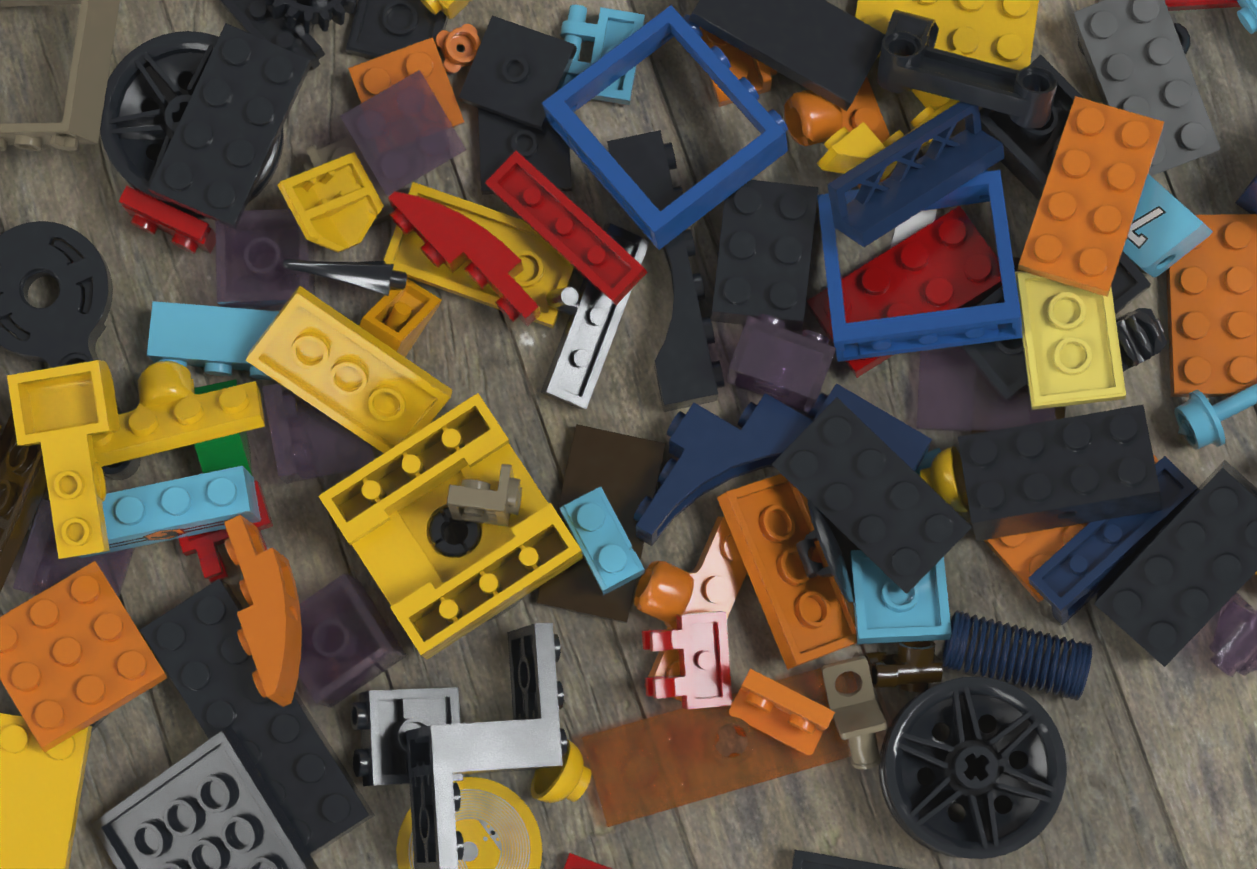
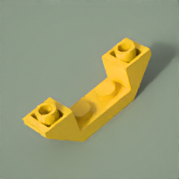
[817,48,963,180]

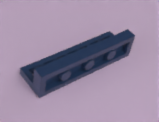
[827,101,1005,247]
[1028,456,1198,625]

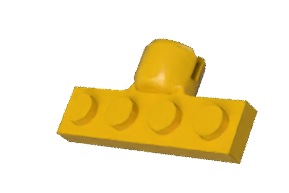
[92,361,265,467]

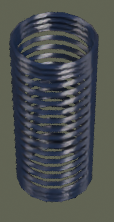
[942,610,1093,701]

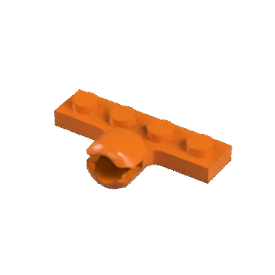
[784,77,891,189]
[634,516,747,702]

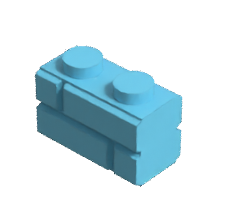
[560,487,645,595]

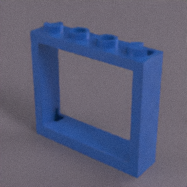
[542,5,788,250]
[817,170,1023,362]

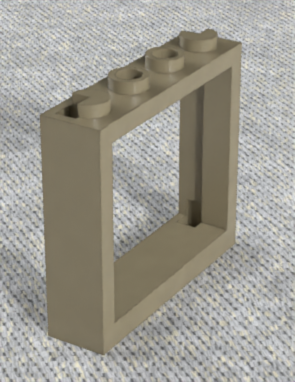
[0,0,120,151]

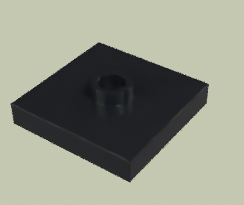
[458,15,577,131]
[478,108,572,195]

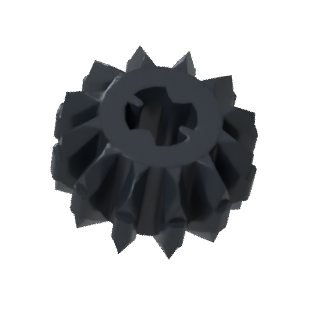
[1116,308,1168,372]

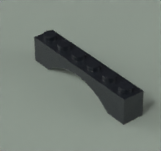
[607,130,725,412]

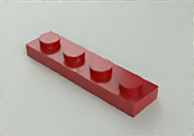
[485,150,648,305]

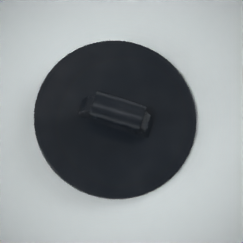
[796,499,854,603]

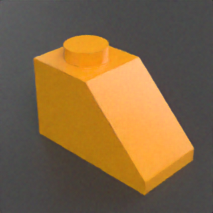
[359,278,442,357]

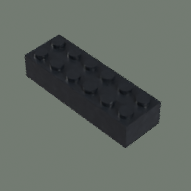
[140,579,375,857]

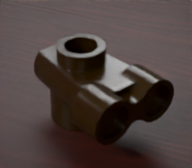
[864,641,943,692]

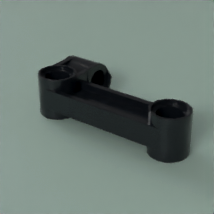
[877,9,1058,129]

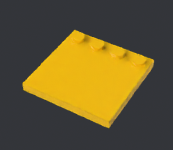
[0,713,92,869]

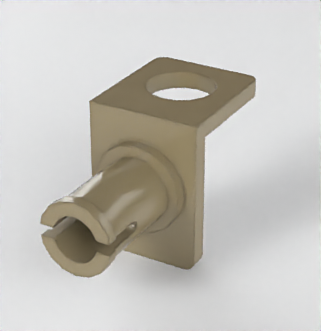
[821,656,887,770]

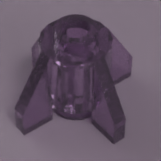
[1209,592,1257,677]

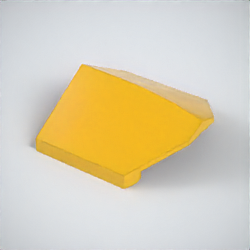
[277,152,384,253]

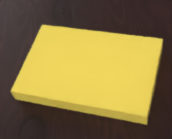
[1015,271,1126,410]

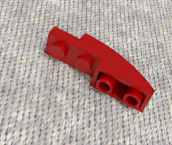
[388,191,541,327]

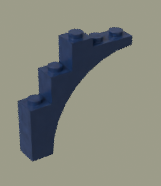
[633,383,932,546]

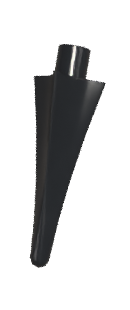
[283,258,407,296]

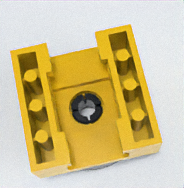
[318,393,583,660]

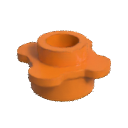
[435,24,481,74]

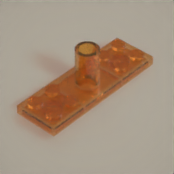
[582,668,858,827]

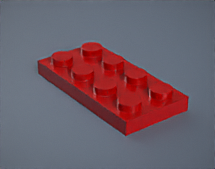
[807,206,1002,378]

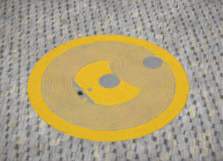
[396,777,542,869]

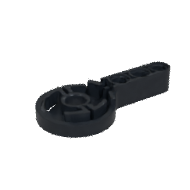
[0,221,141,480]

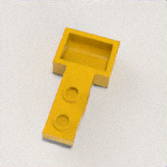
[7,360,120,559]

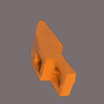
[224,514,302,707]

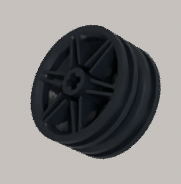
[100,31,284,220]
[878,677,1067,859]

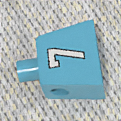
[1123,174,1213,278]

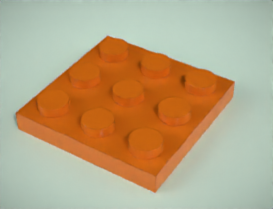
[0,561,167,753]

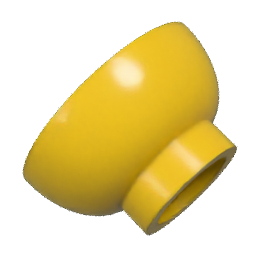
[920,446,969,512]
[531,739,592,803]

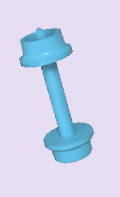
[1175,383,1257,450]

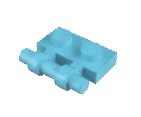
[560,5,645,105]

